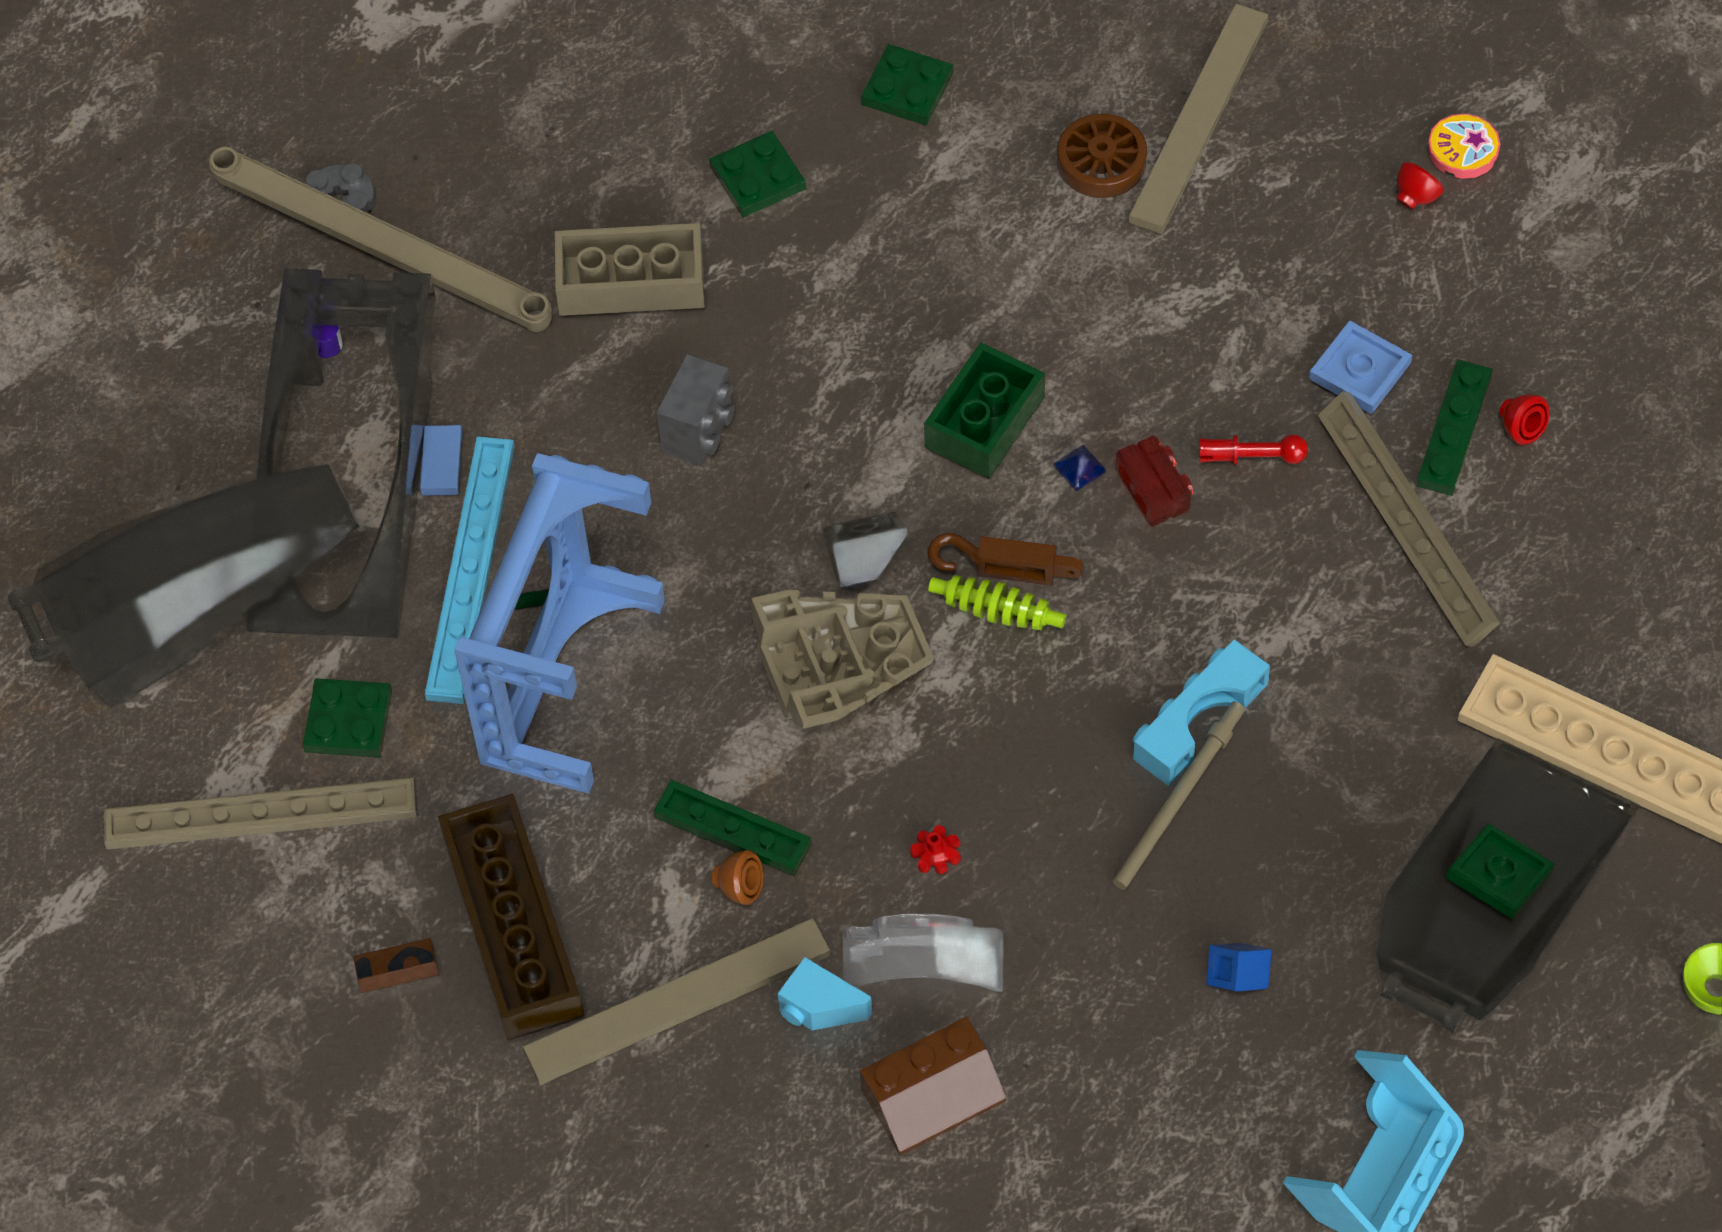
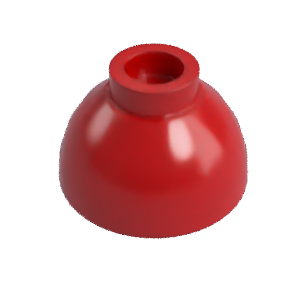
[1395,162,1444,210]
[1499,394,1550,445]

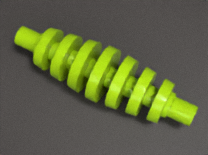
[928,575,1067,631]

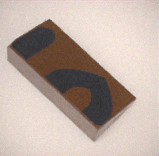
[353,938,439,993]

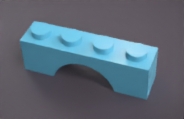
[1133,639,1270,786]

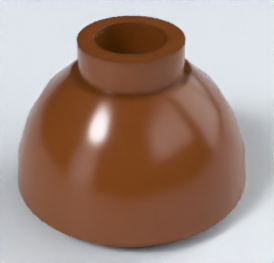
[712,850,764,905]

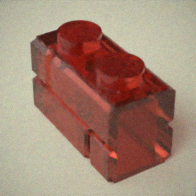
[1116,435,1194,527]

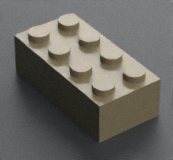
[555,223,705,316]

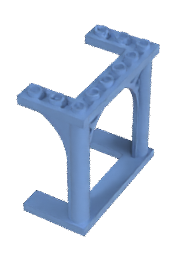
[454,453,665,794]

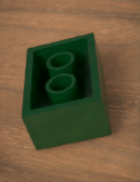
[924,342,1045,479]

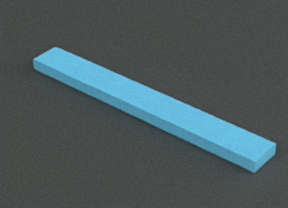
[425,437,515,704]

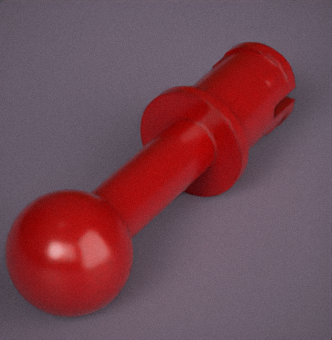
[1199,434,1308,465]

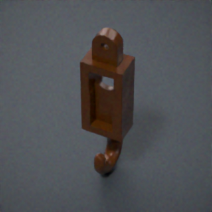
[927,533,1083,586]

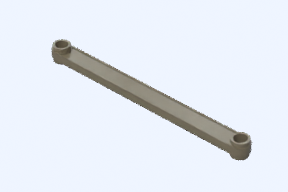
[209,147,552,332]

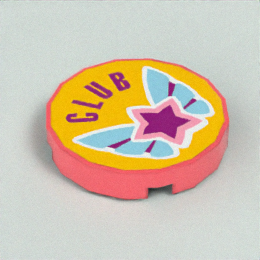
[1427,114,1501,179]

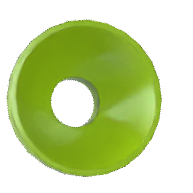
[1683,943,1722,1014]

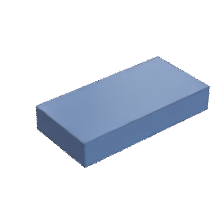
[420,425,463,496]

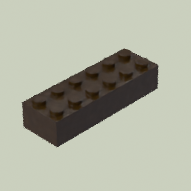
[438,793,584,1040]

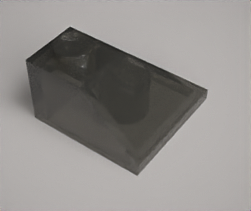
[822,511,908,590]

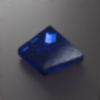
[1054,444,1106,491]

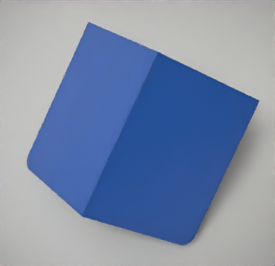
[1206,943,1272,991]

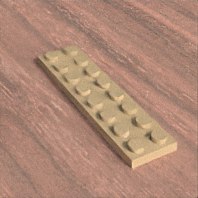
[1458,654,1722,844]

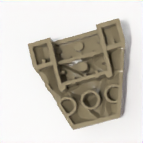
[750,590,934,729]

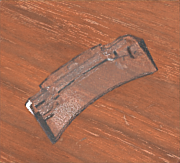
[843,914,1003,992]

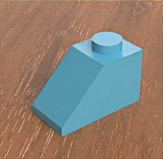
[778,957,872,1031]

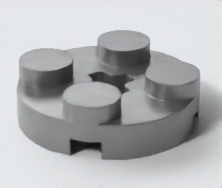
[306,163,375,213]

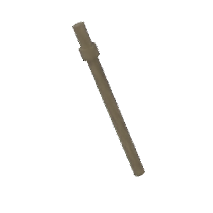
[1112,701,1245,890]

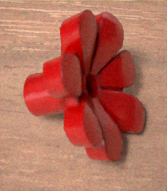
[910,825,961,874]

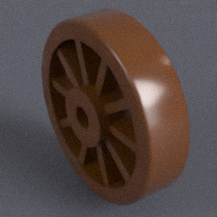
[1057,114,1147,198]

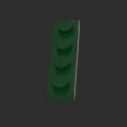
[1416,359,1493,496]
[653,779,812,876]

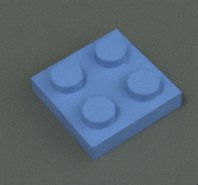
[1309,321,1412,414]

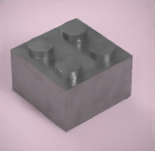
[657,354,735,467]

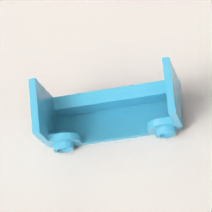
[1283,1050,1464,1232]

